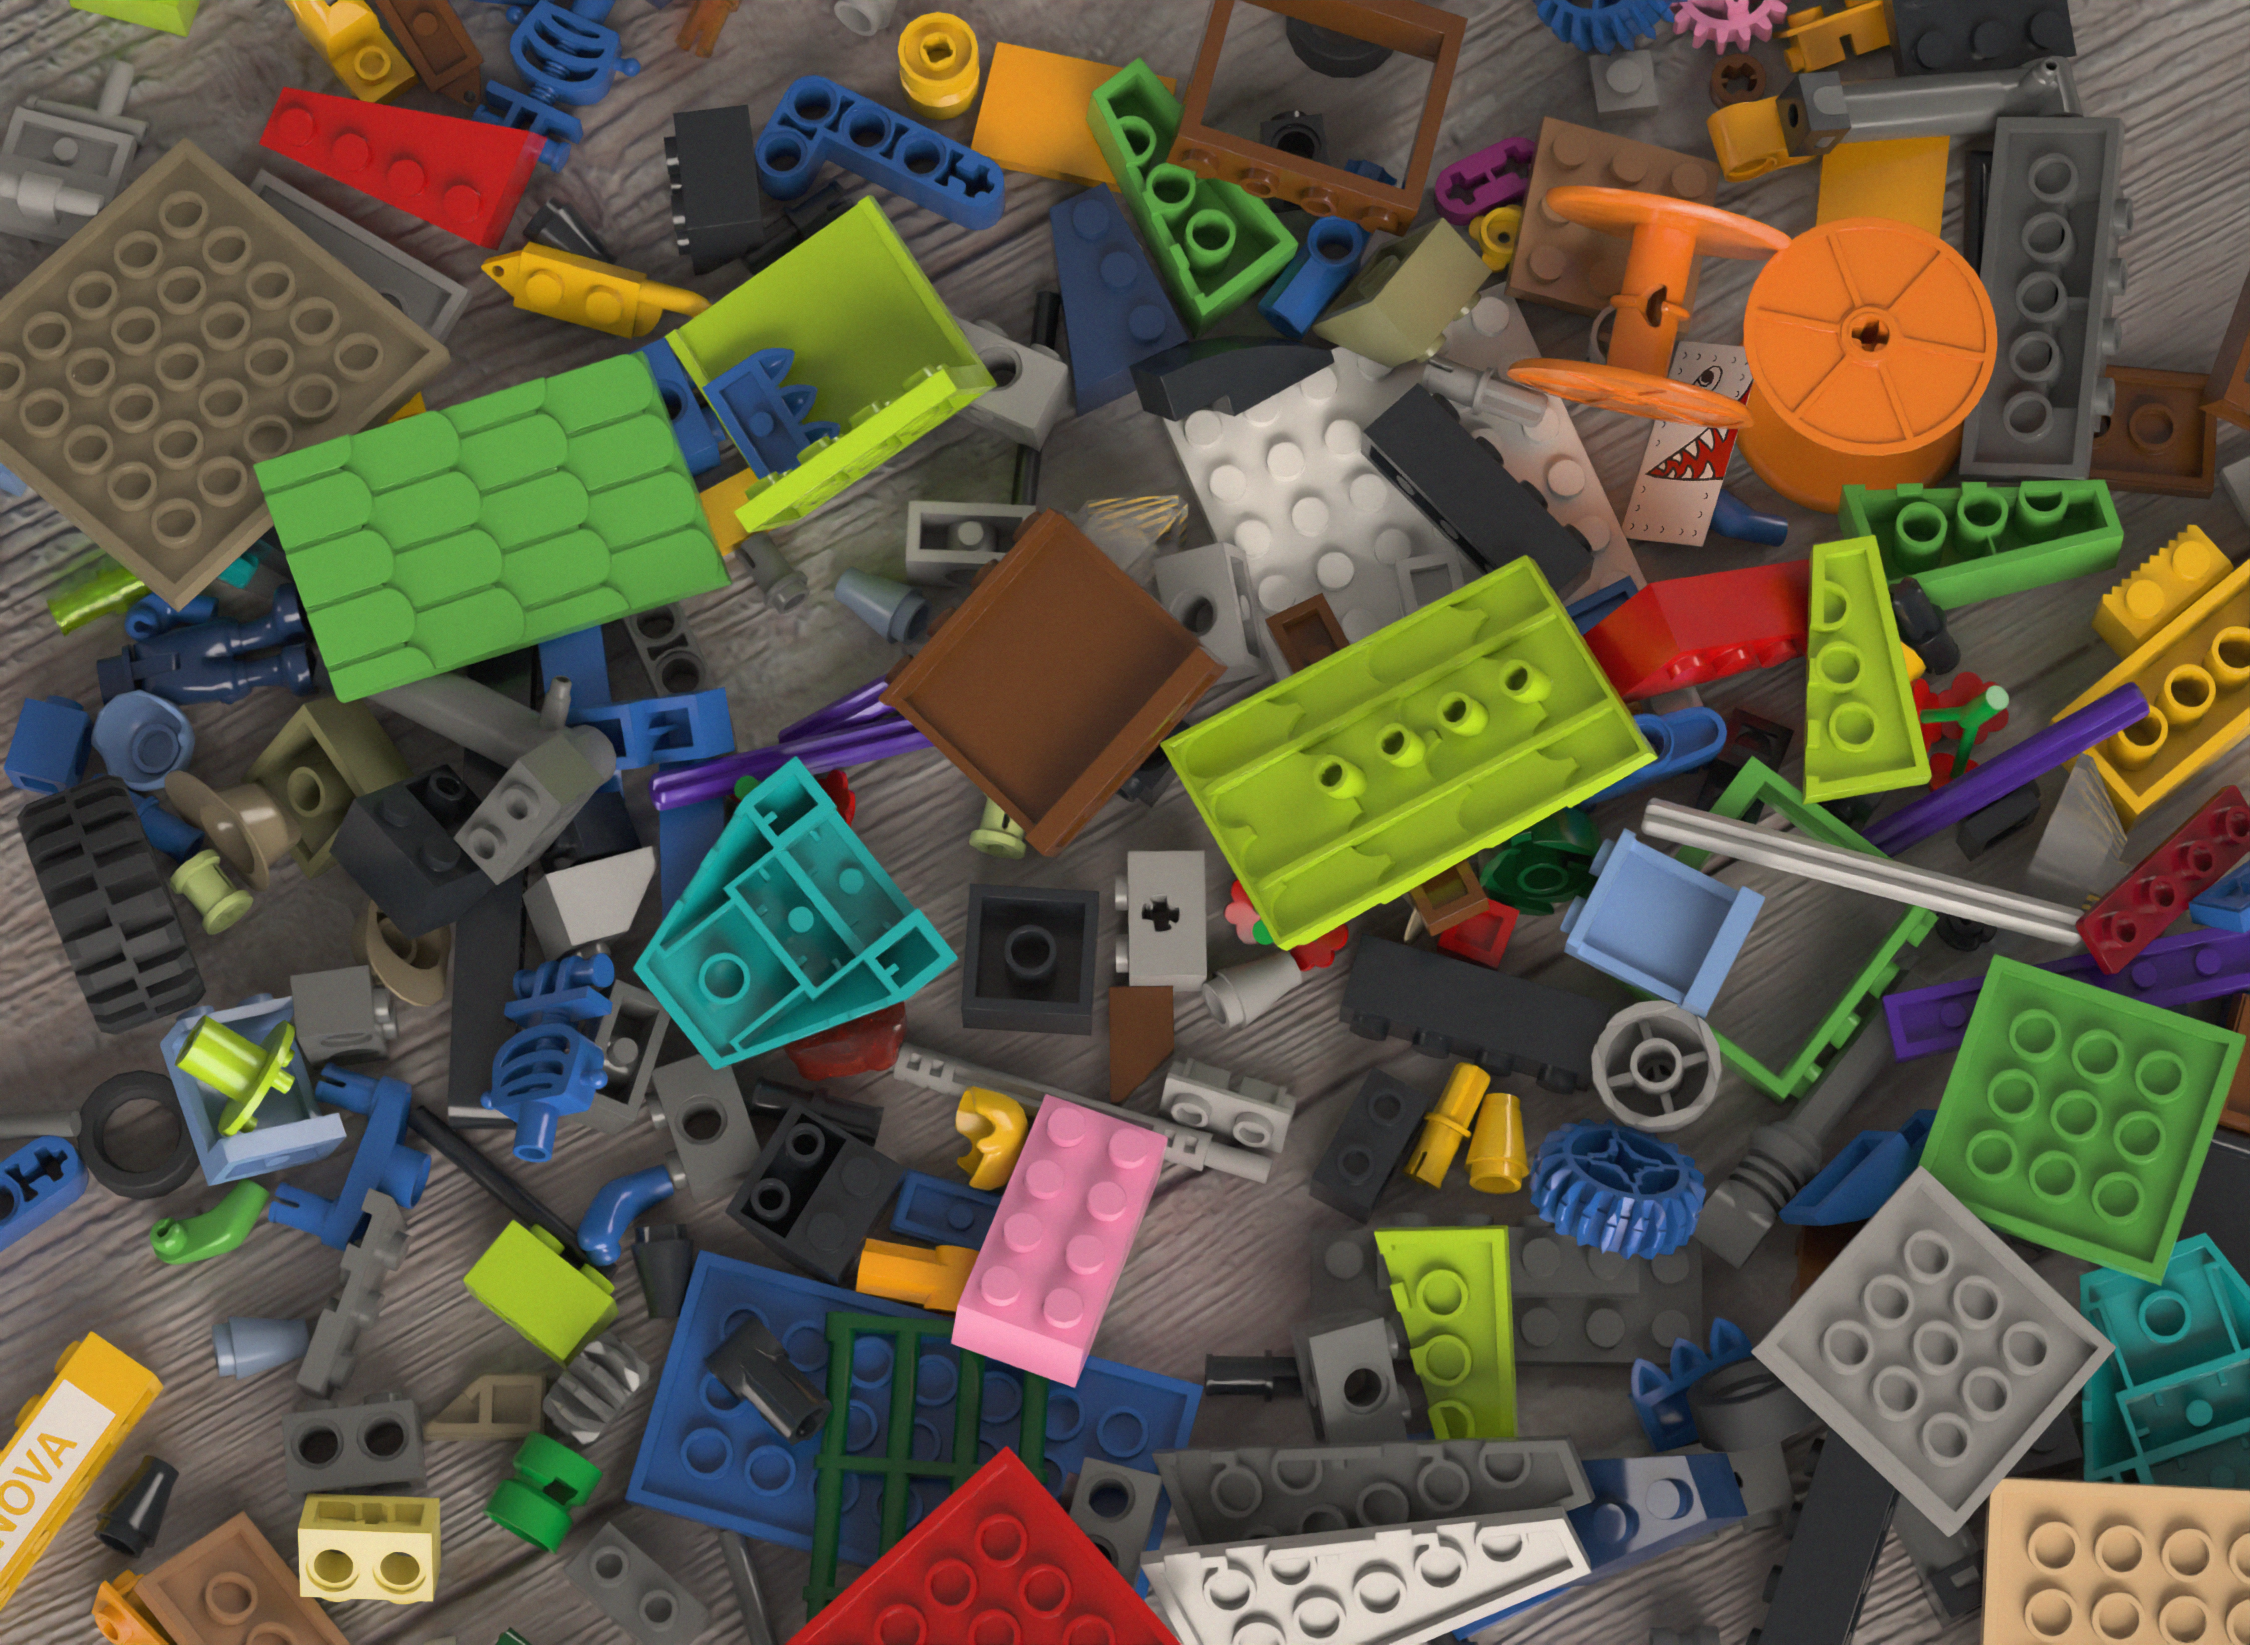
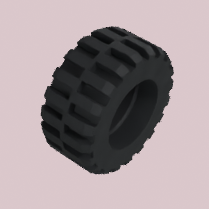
[17,774,206,1035]

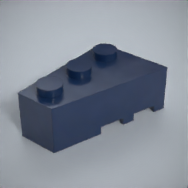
[1049,182,1189,418]
[1554,1453,1749,1589]

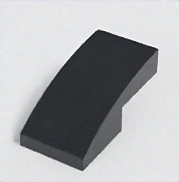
[1694,707,1794,825]

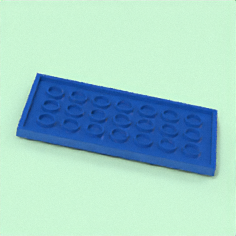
[625,1250,1204,1601]

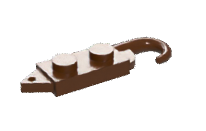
[375,0,486,111]

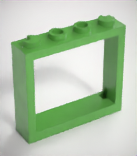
[1594,756,1939,1107]

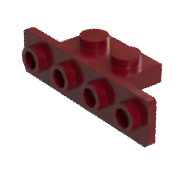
[2075,785,2250,975]

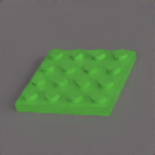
[1918,954,2246,1286]

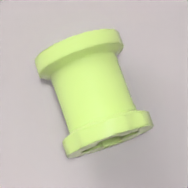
[969,792,1026,859]
[169,849,254,935]

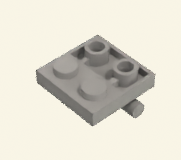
[0,107,138,247]

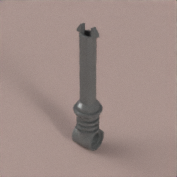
[1691,954,1948,1271]

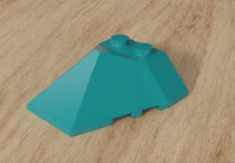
[633,756,959,1071]
[2080,1232,2250,1489]

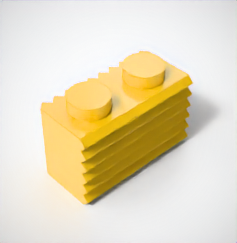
[2091,524,2234,661]

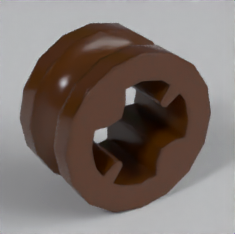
[1709,53,1767,110]

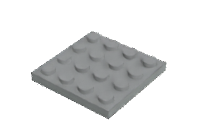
[1751,1165,2116,1537]

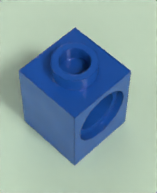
[3,695,94,795]

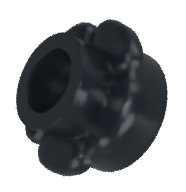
[1935,912,1998,952]

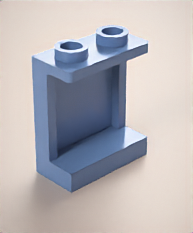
[1559,828,1766,1020]
[160,993,347,1186]

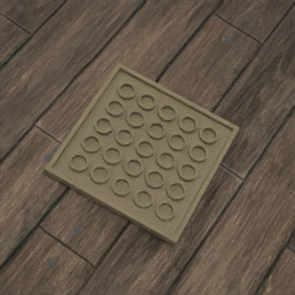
[0,137,451,612]

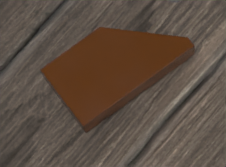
[1109,986,1174,1107]

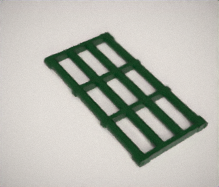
[802,1311,1050,1625]

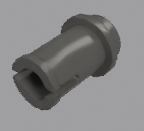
[735,532,810,614]

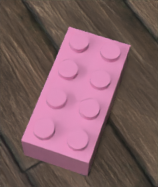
[951,1094,1168,1388]

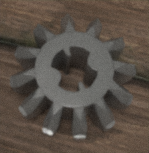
[542,1332,650,1446]

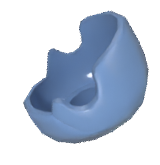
[91,690,195,792]

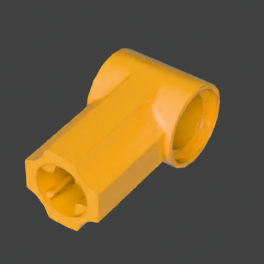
[855,1238,980,1319]

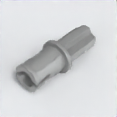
[1421,354,1548,428]

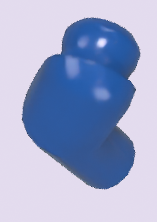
[1708,489,1788,547]
[124,592,219,642]

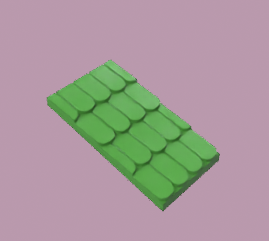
[253,351,733,703]

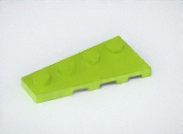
[1374,1225,1518,1439]

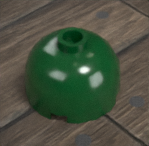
[1477,805,1603,916]

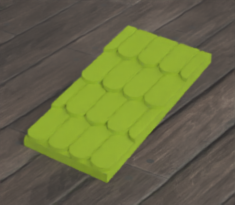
[1160,555,1658,951]

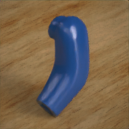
[577,1164,674,1266]

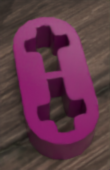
[1434,137,1535,226]

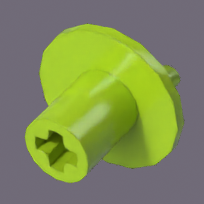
[175,1015,296,1137]

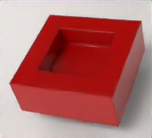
[1436,898,1520,971]

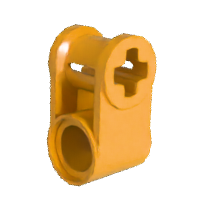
[1706,95,1818,183]

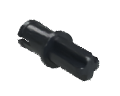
[739,180,854,276]
[1888,577,1961,675]
[1205,1350,1303,1402]

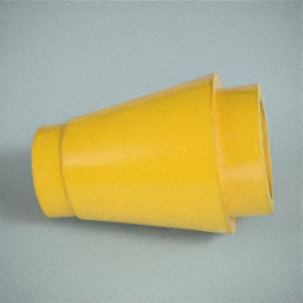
[1464,1093,1529,1194]

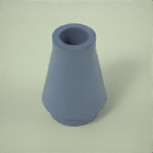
[834,566,932,645]
[211,1316,309,1381]

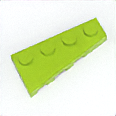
[1802,535,1932,805]

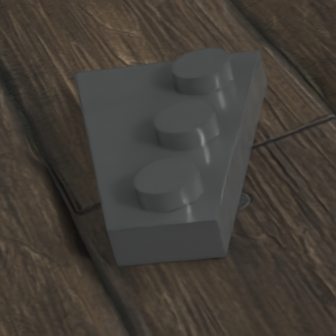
[296,1188,411,1400]

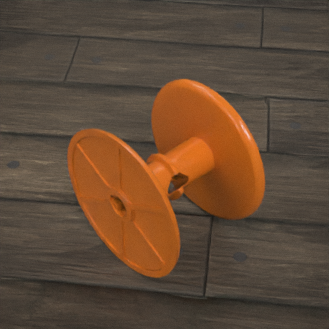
[1507,186,1792,429]
[1735,217,1997,515]

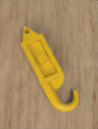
[481,241,712,356]

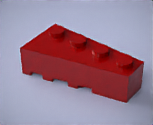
[258,87,548,251]
[1582,559,1809,704]

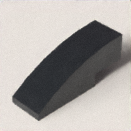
[1129,335,1335,422]

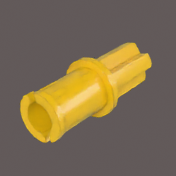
[1402,1062,1491,1191]

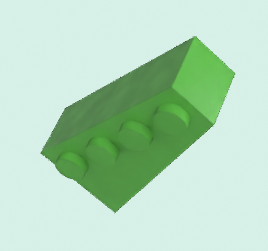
[1086,57,1299,341]
[1837,479,2124,622]

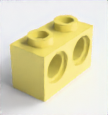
[298,1493,441,1604]

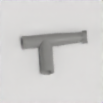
[24,60,150,147]

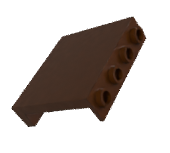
[877,507,1229,858]

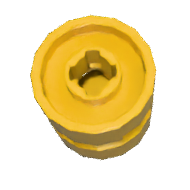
[898,12,980,120]

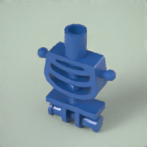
[471,0,641,174]
[480,953,615,1162]

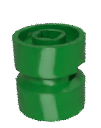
[482,1431,603,1555]

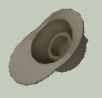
[164,770,302,892]
[350,898,451,1006]

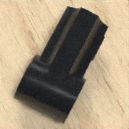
[702,1315,833,1446]

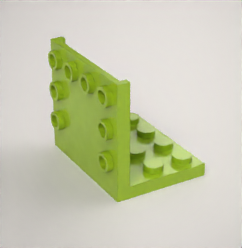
[665,195,997,533]

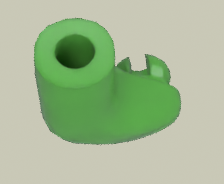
[149,1178,271,1265]

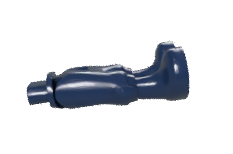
[96,582,320,706]

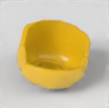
[955,1086,1029,1190]

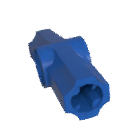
[1258,159,1397,341]

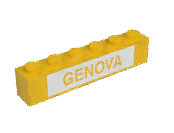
[0,1331,164,1611]

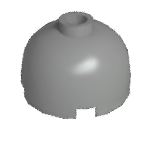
[1591,1000,1722,1133]

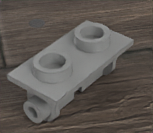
[1158,1058,1298,1153]

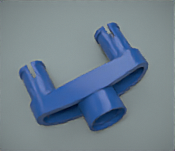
[1577,706,1727,814]
[268,1062,432,1252]

